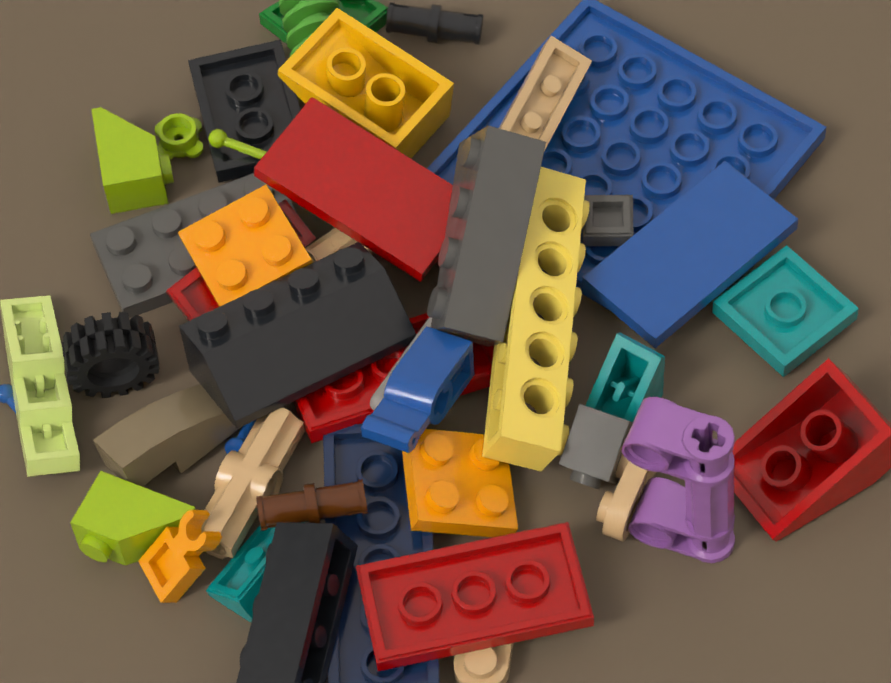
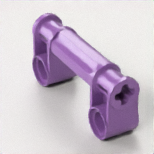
[621,397,735,563]

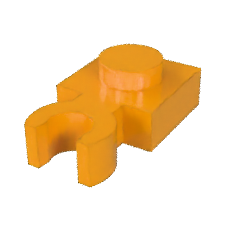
[138,510,222,603]

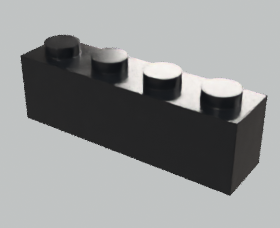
[236,522,358,683]

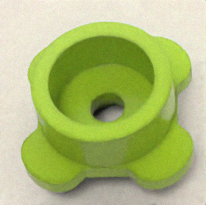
[155,113,204,160]

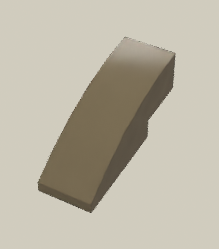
[93,384,241,487]

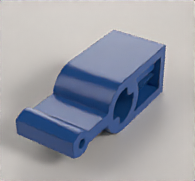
[361,326,475,453]

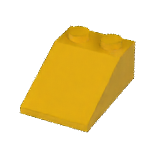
[278,8,454,159]

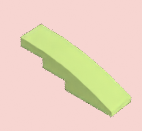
[0,295,80,477]

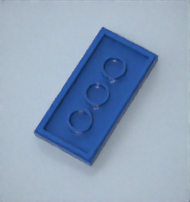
[582,161,798,348]

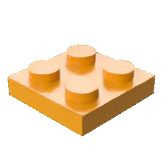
[178,184,313,307]
[402,429,518,537]

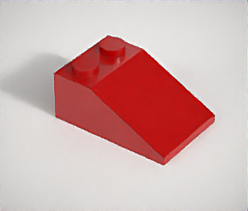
[732,358,891,542]

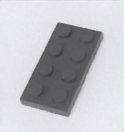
[90,173,310,318]

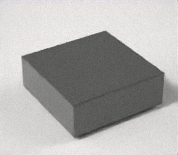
[583,195,634,246]

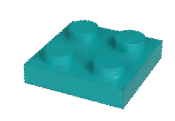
[712,245,859,377]

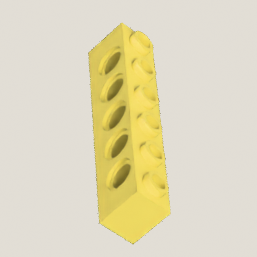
[482,167,590,471]

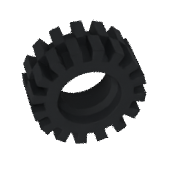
[62,312,160,398]

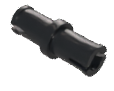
[386,2,483,45]

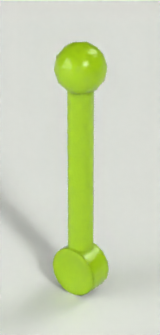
[208,129,267,160]

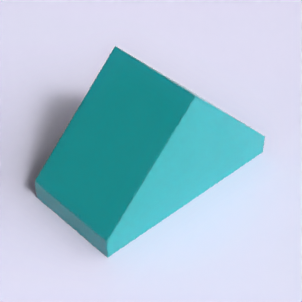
[585,332,665,422]

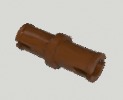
[256,479,368,531]

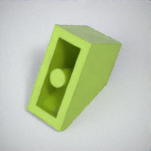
[91,107,174,214]
[70,471,196,566]

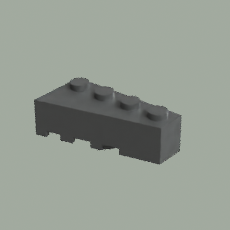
[427,125,546,347]

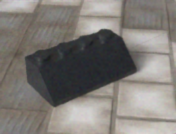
[179,242,416,429]

